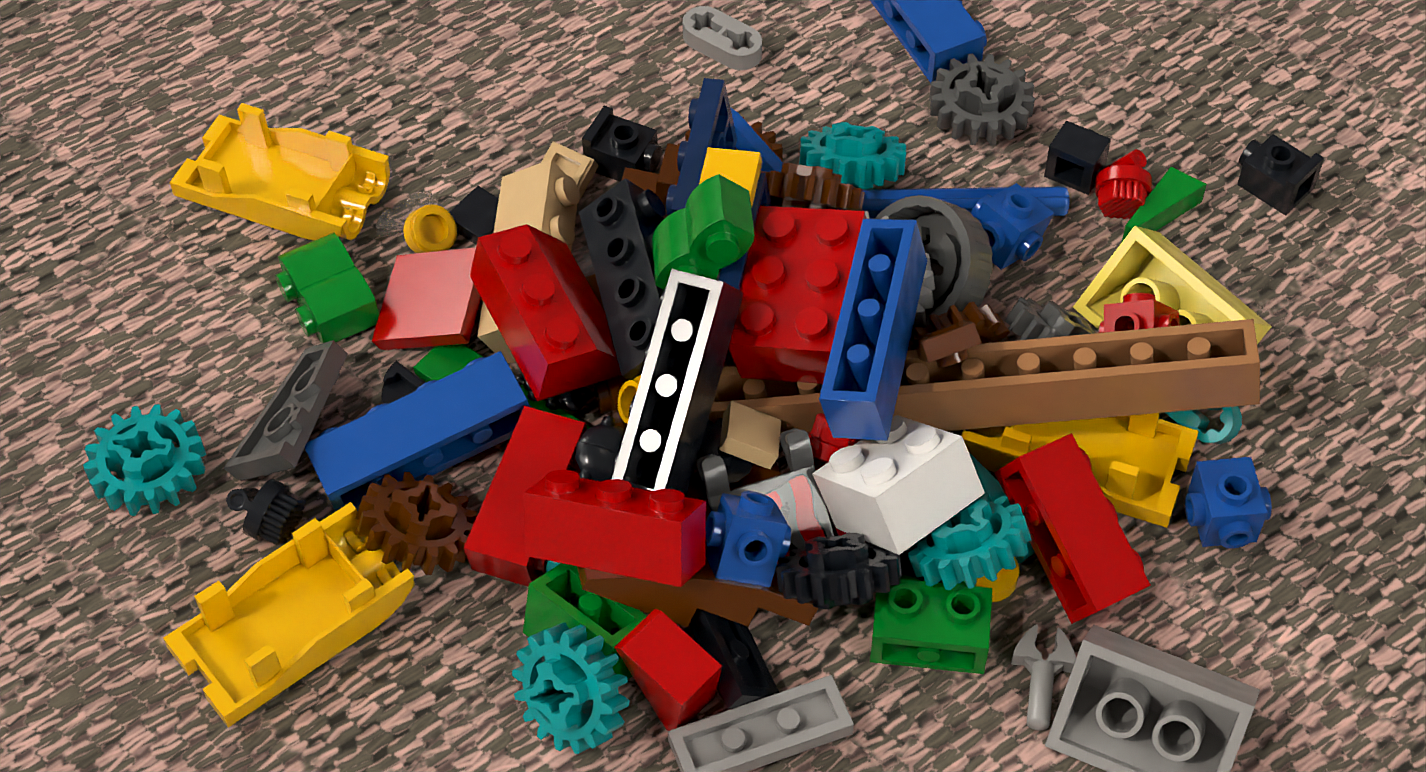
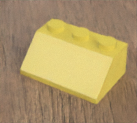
[1073,226,1272,345]

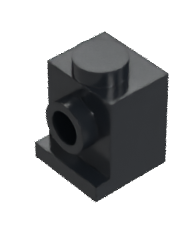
[582,105,662,182]
[1237,134,1324,216]

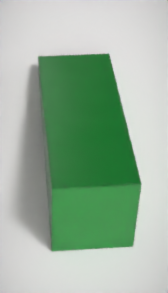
[1122,167,1207,242]

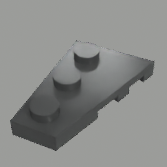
[224,340,348,481]

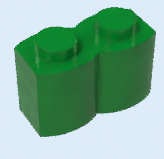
[652,174,755,290]
[275,233,379,344]

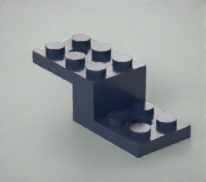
[666,78,772,363]

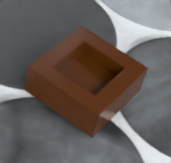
[912,320,981,368]

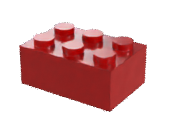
[729,206,867,384]

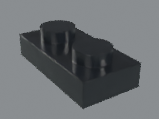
[689,608,780,709]

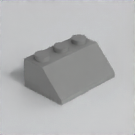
[1045,624,1260,772]

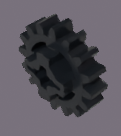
[776,532,902,610]

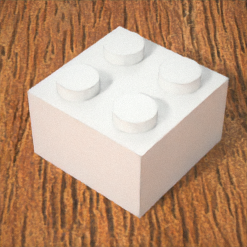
[812,415,985,555]

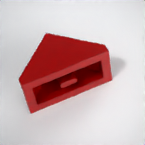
[614,609,722,731]

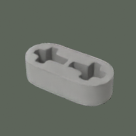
[682,6,762,70]

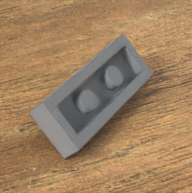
[668,675,854,772]

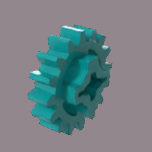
[799,122,907,189]
[83,404,206,516]
[906,493,1031,590]
[512,622,630,754]

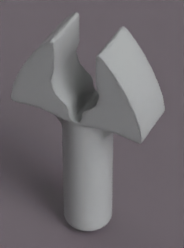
[1011,624,1076,731]

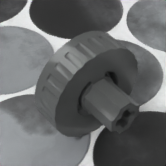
[875,195,993,329]

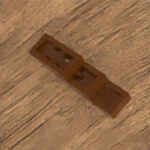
[577,558,818,627]

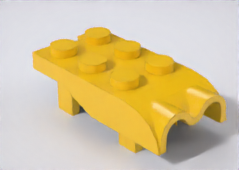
[170,103,390,241]
[961,413,1199,528]
[163,502,415,728]

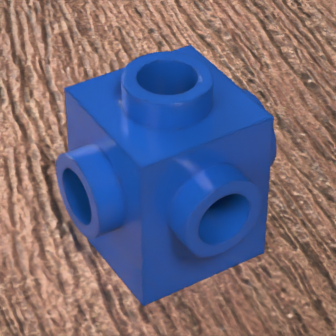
[971,183,1055,270]
[1185,457,1271,548]
[706,491,791,587]

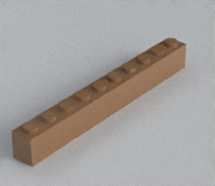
[709,319,1260,445]

